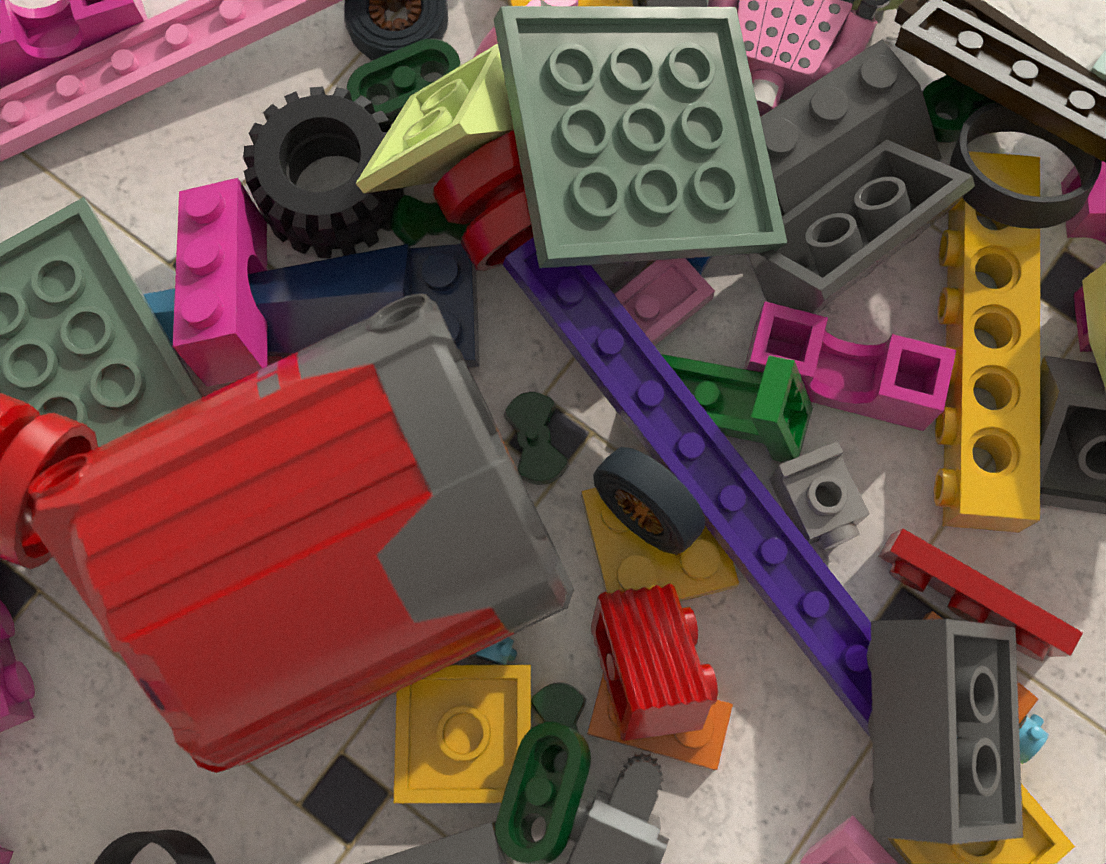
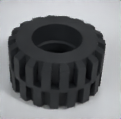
[243,86,407,258]

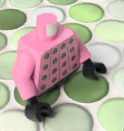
[708,0,892,117]

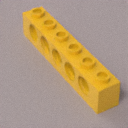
[934,151,1040,533]

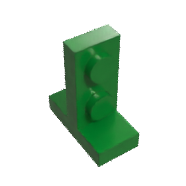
[661,354,813,463]

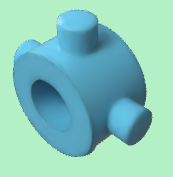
[472,637,517,665]
[1019,714,1048,764]

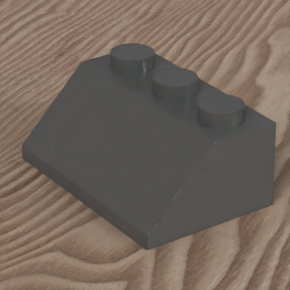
[760,39,942,217]
[747,139,975,314]
[1040,356,1106,514]
[867,619,1023,844]

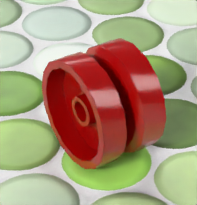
[433,130,534,271]
[0,393,98,570]

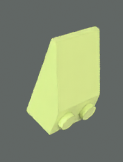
[356,43,514,193]

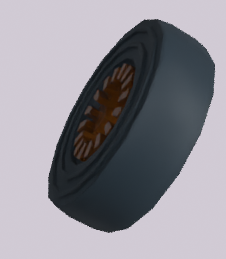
[344,0,448,60]
[593,447,705,555]

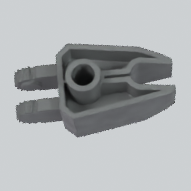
[566,752,669,864]

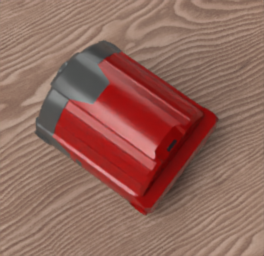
[28,294,574,773]

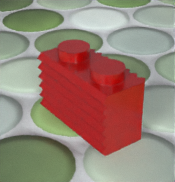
[591,583,718,741]

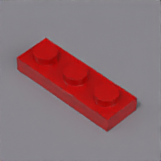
[878,528,1083,661]

